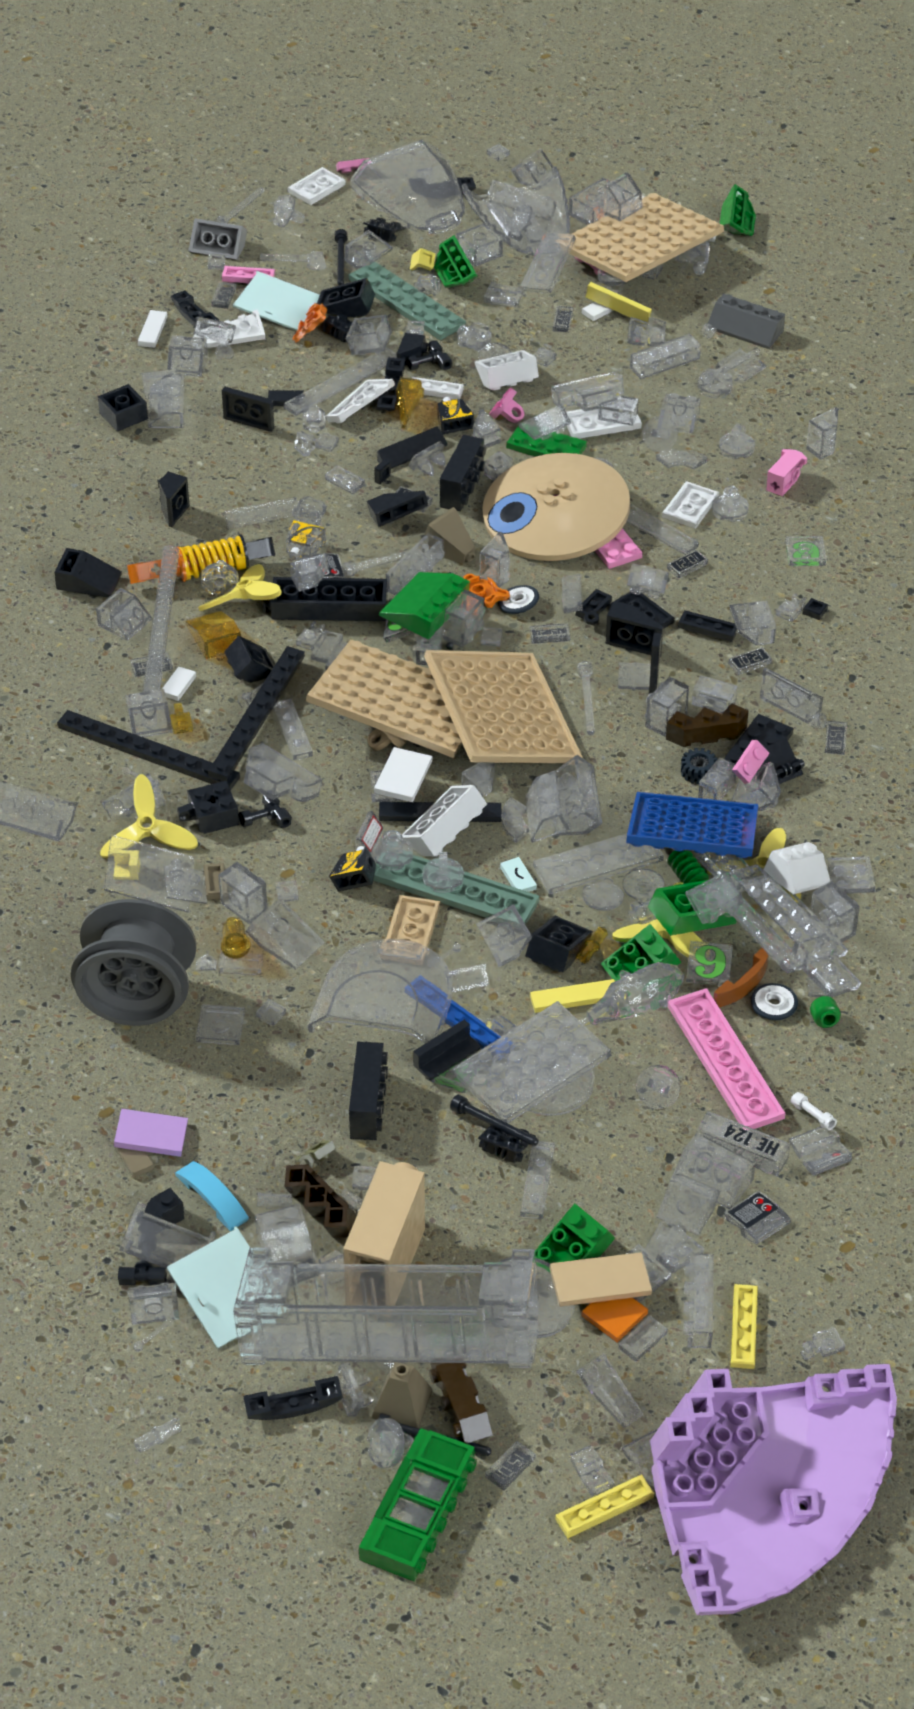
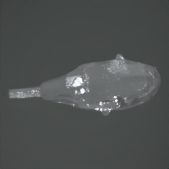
[563,962,684,1036]

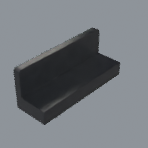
[413,1019,480,1081]

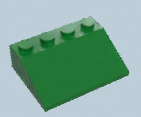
[379,572,470,640]

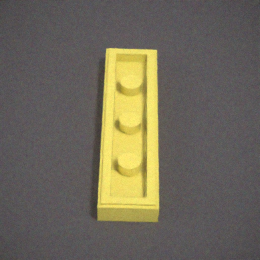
[586,282,652,325]
[530,979,619,1013]
[730,1284,758,1369]
[555,1474,654,1539]

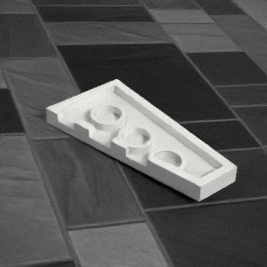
[194,309,265,350]

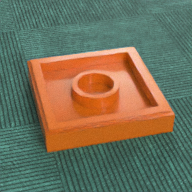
[581,1298,648,1343]

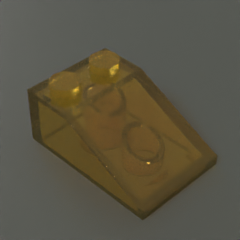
[185,611,241,659]

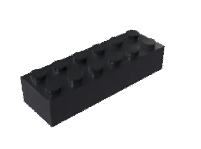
[271,577,388,621]

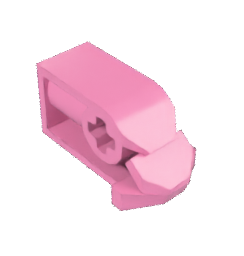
[766,449,807,496]

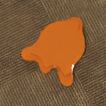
[292,303,327,343]
[463,573,510,616]

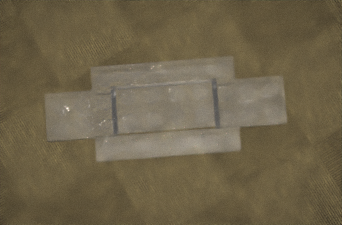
[696,852,861,998]

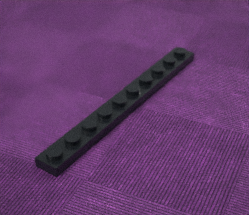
[208,646,305,781]
[57,710,240,790]

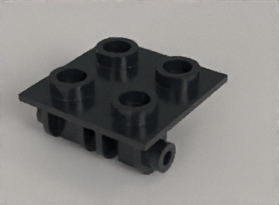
[363,217,406,242]
[320,314,366,342]
[760,738,805,788]
[478,1125,536,1163]

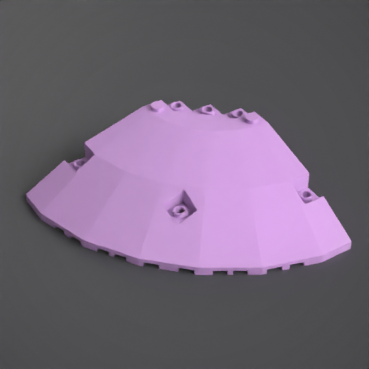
[650,1364,897,1616]

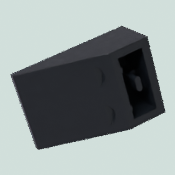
[54,548,122,598]

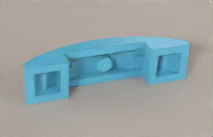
[175,1161,249,1232]

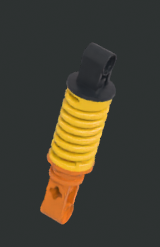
[127,534,276,584]

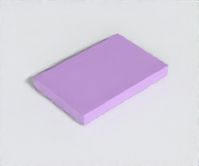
[114,1109,188,1157]

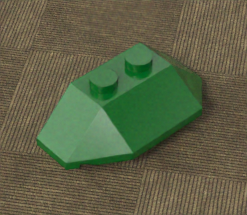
[719,184,756,236]
[434,235,479,288]

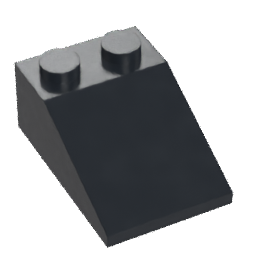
[317,278,375,318]
[605,601,663,658]
[525,915,593,973]

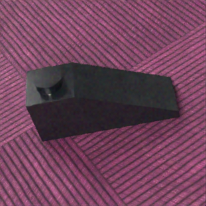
[367,491,428,527]

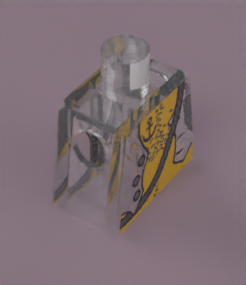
[286,520,326,561]

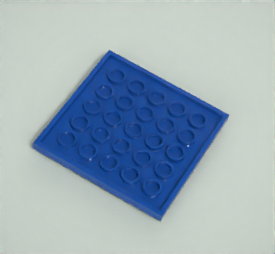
[626,792,758,858]

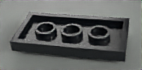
[721,714,794,782]

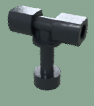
[407,341,452,370]
[239,791,292,828]
[118,1235,167,1286]

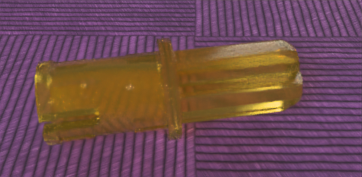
[576,926,608,964]

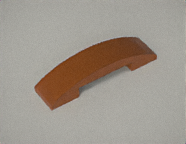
[713,943,770,1007]

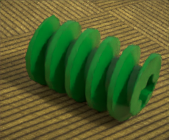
[667,850,709,884]

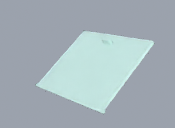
[233,271,320,331]
[167,1226,290,1349]

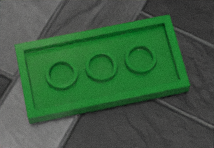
[506,422,587,457]

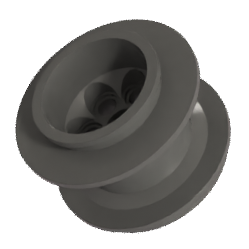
[71,899,197,1026]

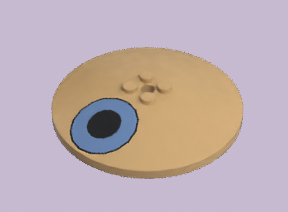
[482,453,630,561]

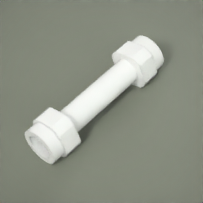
[791,1092,837,1130]

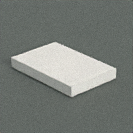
[288,167,345,205]
[662,481,719,529]
[374,747,432,802]

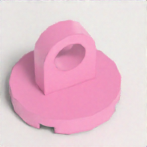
[490,388,524,423]

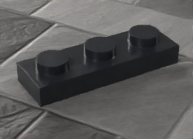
[678,610,739,642]

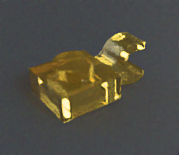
[170,703,193,734]

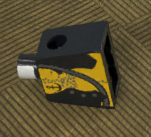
[437,397,474,434]
[329,846,376,892]

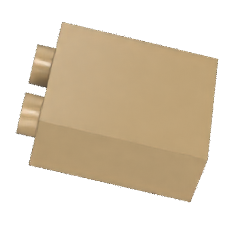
[343,1161,425,1316]

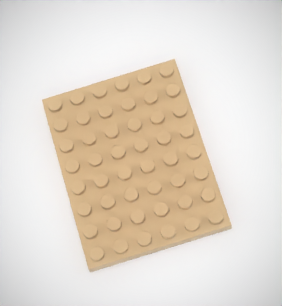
[556,193,724,282]
[306,640,463,758]
[424,650,583,763]

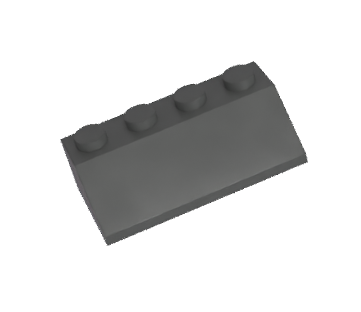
[707,294,785,349]

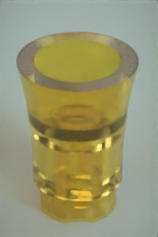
[221,917,251,959]

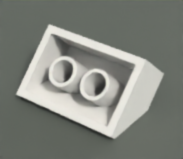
[475,350,539,390]
[763,842,831,894]

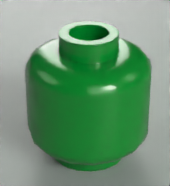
[810,996,841,1028]

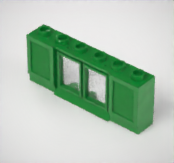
[359,1428,477,1582]

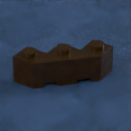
[666,703,749,747]
[284,1164,356,1238]
[429,1354,493,1444]

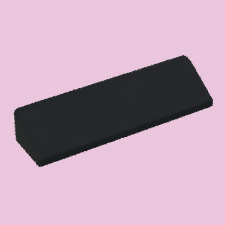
[377,426,448,469]

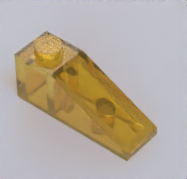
[396,377,424,429]

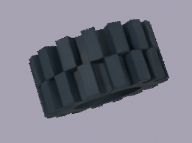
[681,748,718,785]

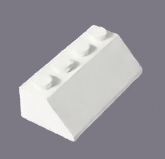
[399,785,487,857]

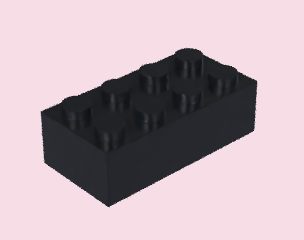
[440,434,486,512]
[349,1041,388,1140]

